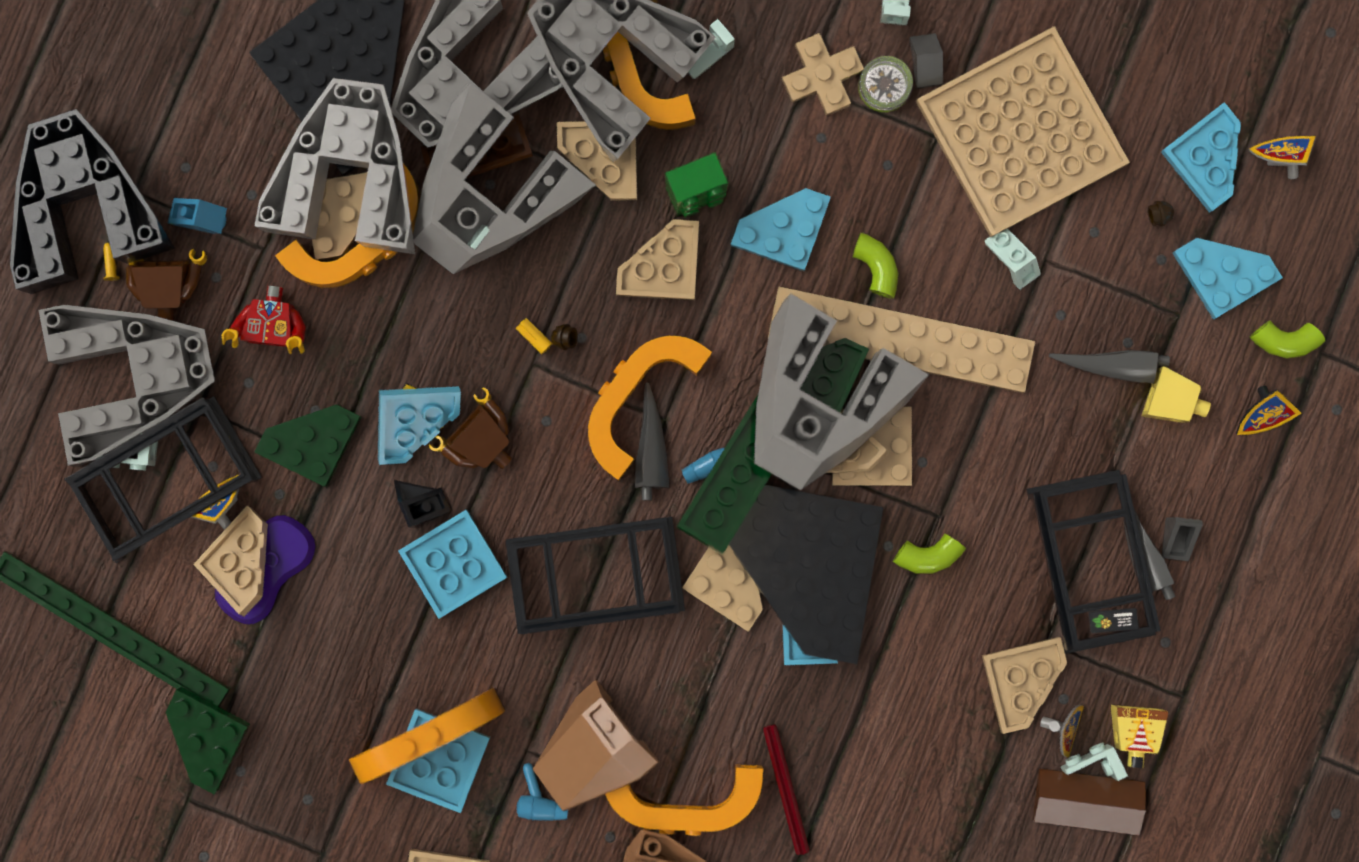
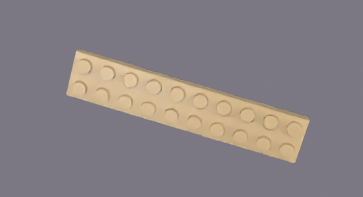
[768,287,1035,393]

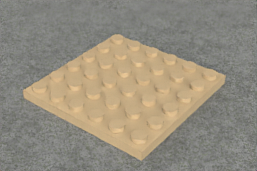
[916,27,1130,238]

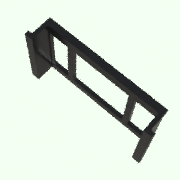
[64,396,263,563]
[1026,470,1161,654]
[506,517,685,634]

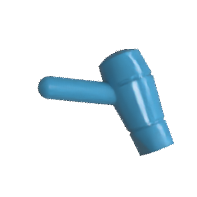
[682,447,725,484]
[516,763,568,821]

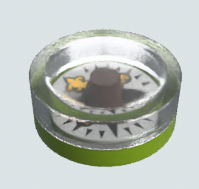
[858,56,913,112]

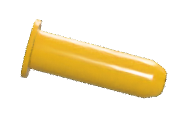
[103,243,120,281]

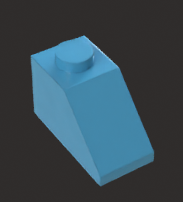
[168,198,227,234]

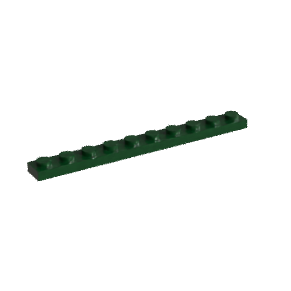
[0,551,231,707]

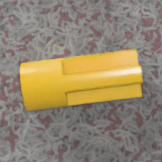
[516,318,553,354]

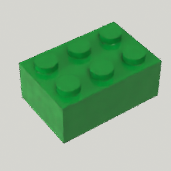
[665,153,728,218]

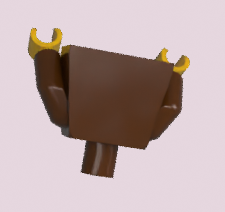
[126,249,207,321]
[429,388,512,469]

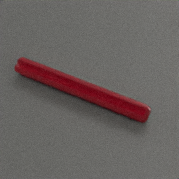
[763,724,810,855]

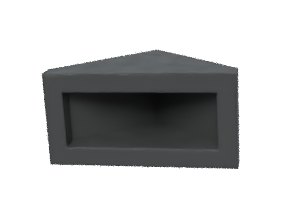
[909,33,943,89]
[1162,517,1203,561]

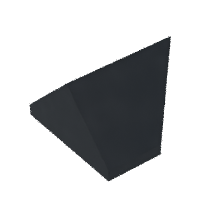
[394,480,451,528]

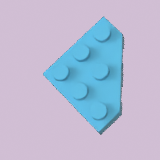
[1161,102,1241,213]
[731,188,831,271]
[1172,238,1283,319]
[378,387,461,465]

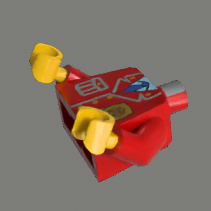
[221,286,306,354]

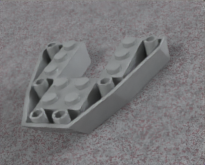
[391,0,563,148]
[527,0,716,162]
[254,78,415,254]
[413,82,596,274]
[754,294,929,490]
[39,305,215,467]

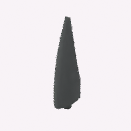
[1049,350,1170,384]
[635,382,669,501]
[1123,507,1176,600]

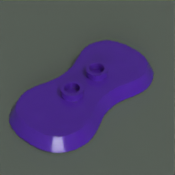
[214,515,315,624]

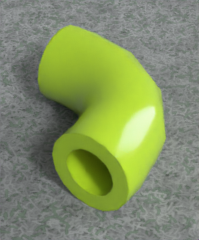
[852,233,899,299]
[1250,320,1326,358]
[893,534,966,574]

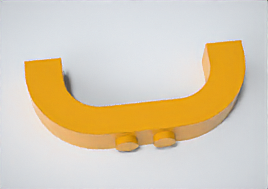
[603,0,695,129]
[275,163,421,288]
[588,336,712,480]
[349,687,505,784]
[605,764,763,836]

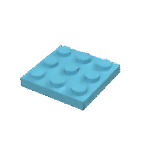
[398,510,508,619]
[386,708,490,813]

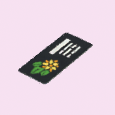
[1089,608,1139,633]

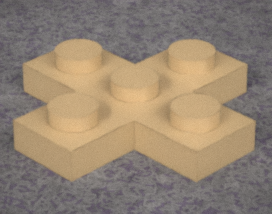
[782,33,864,116]

